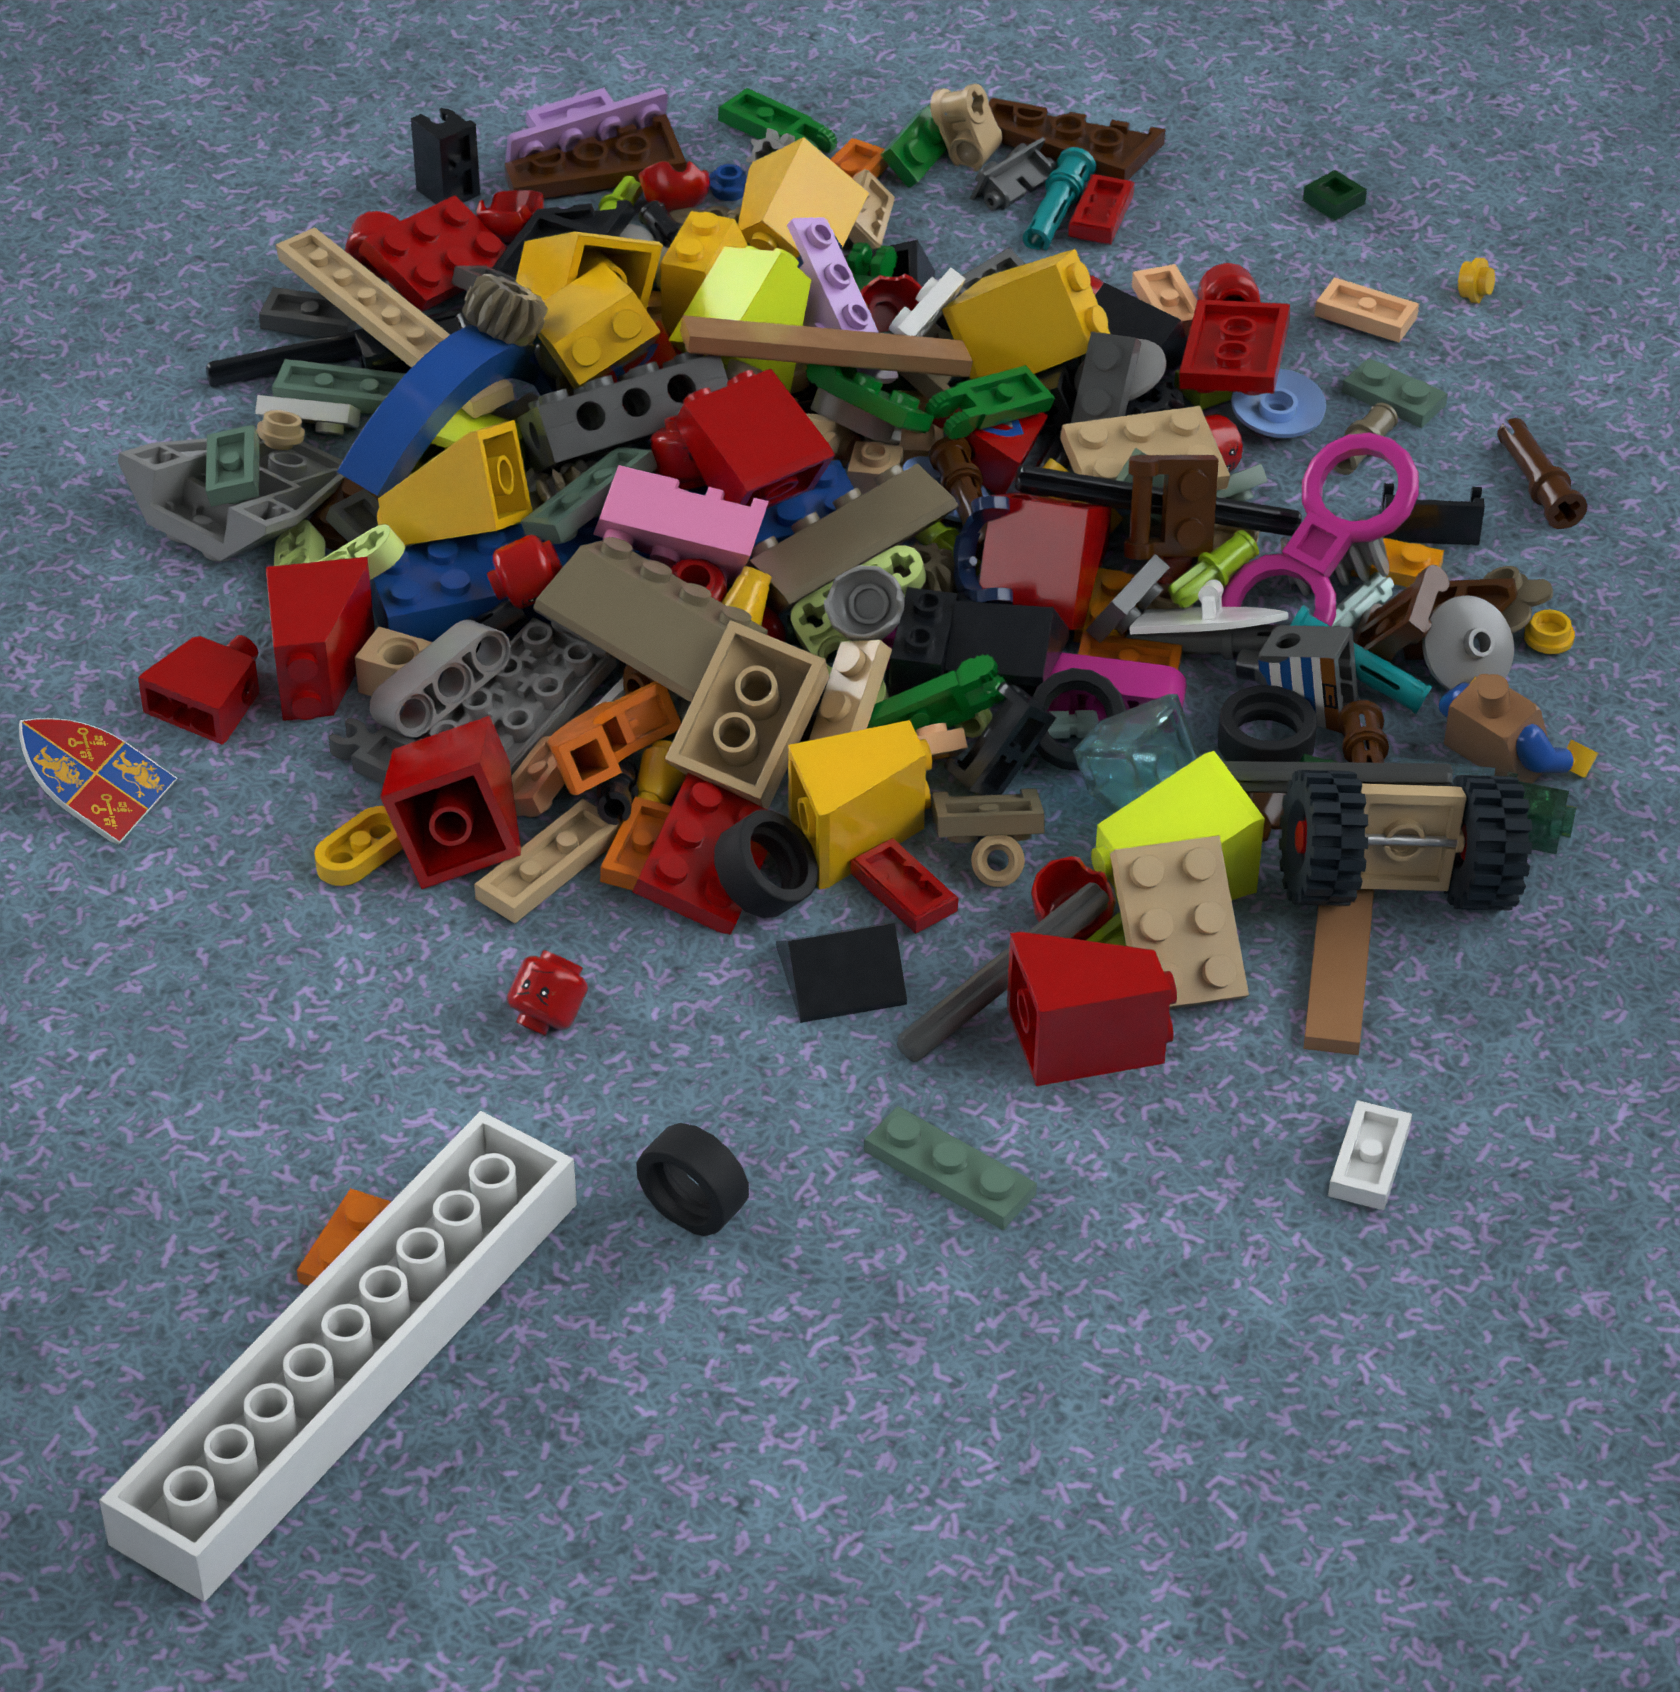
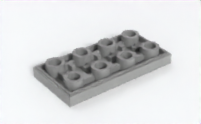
[417,617,617,776]

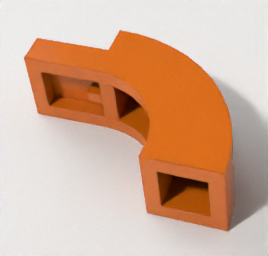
[548,681,681,795]

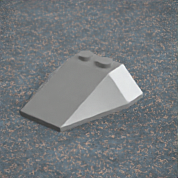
[118,438,345,562]

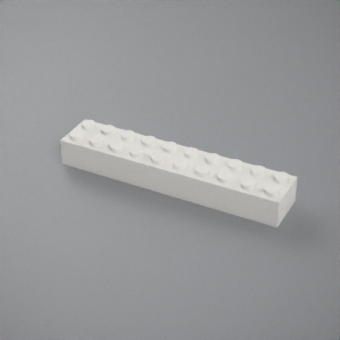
[99,1111,577,1602]

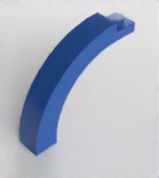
[337,325,542,497]

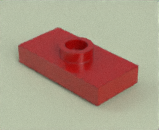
[1068,174,1135,245]
[850,838,958,934]

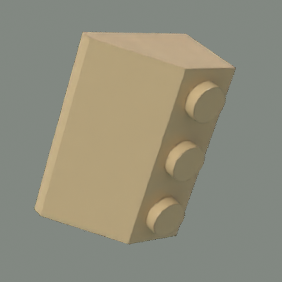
[665,620,829,809]

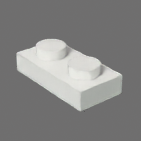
[889,268,966,337]
[255,395,361,435]
[1328,1100,1412,1210]

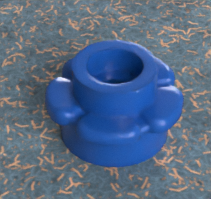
[709,164,747,201]

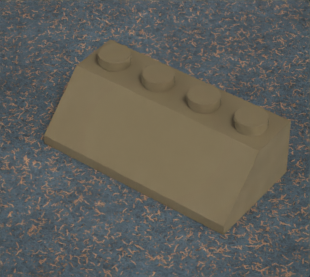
[745,463,959,615]
[534,537,768,702]

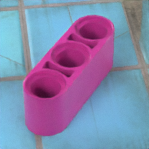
[1036,653,1187,732]

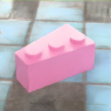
[594,465,769,585]

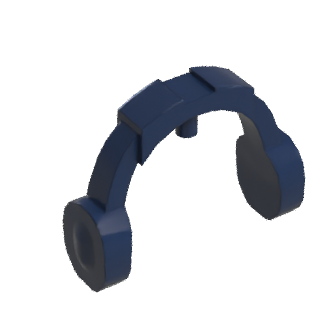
[953,496,1013,605]

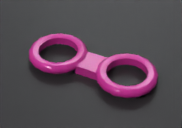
[1221,432,1419,627]

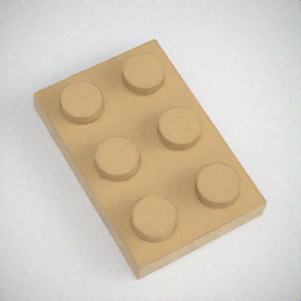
[1060,406,1230,505]
[1110,835,1249,1009]

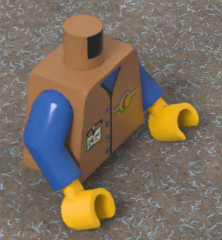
[1439,674,1598,789]

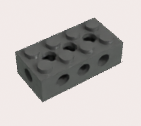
[517,352,728,474]

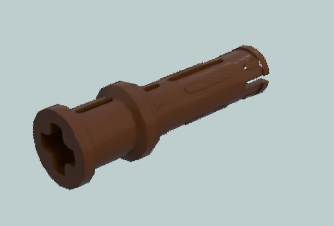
[1497,418,1588,529]
[928,436,987,560]
[1337,700,1389,763]

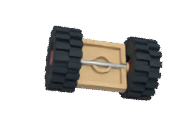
[1279,769,1532,911]

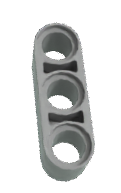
[369,620,511,737]

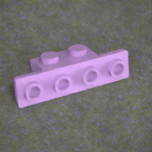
[505,88,668,163]
[787,217,898,384]

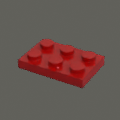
[358,195,508,312]
[1179,299,1290,396]
[632,773,768,935]

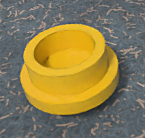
[1458,257,1495,303]
[1524,609,1575,654]

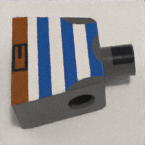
[1236,625,1358,733]

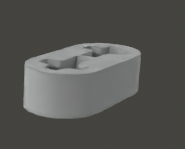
[810,387,895,443]

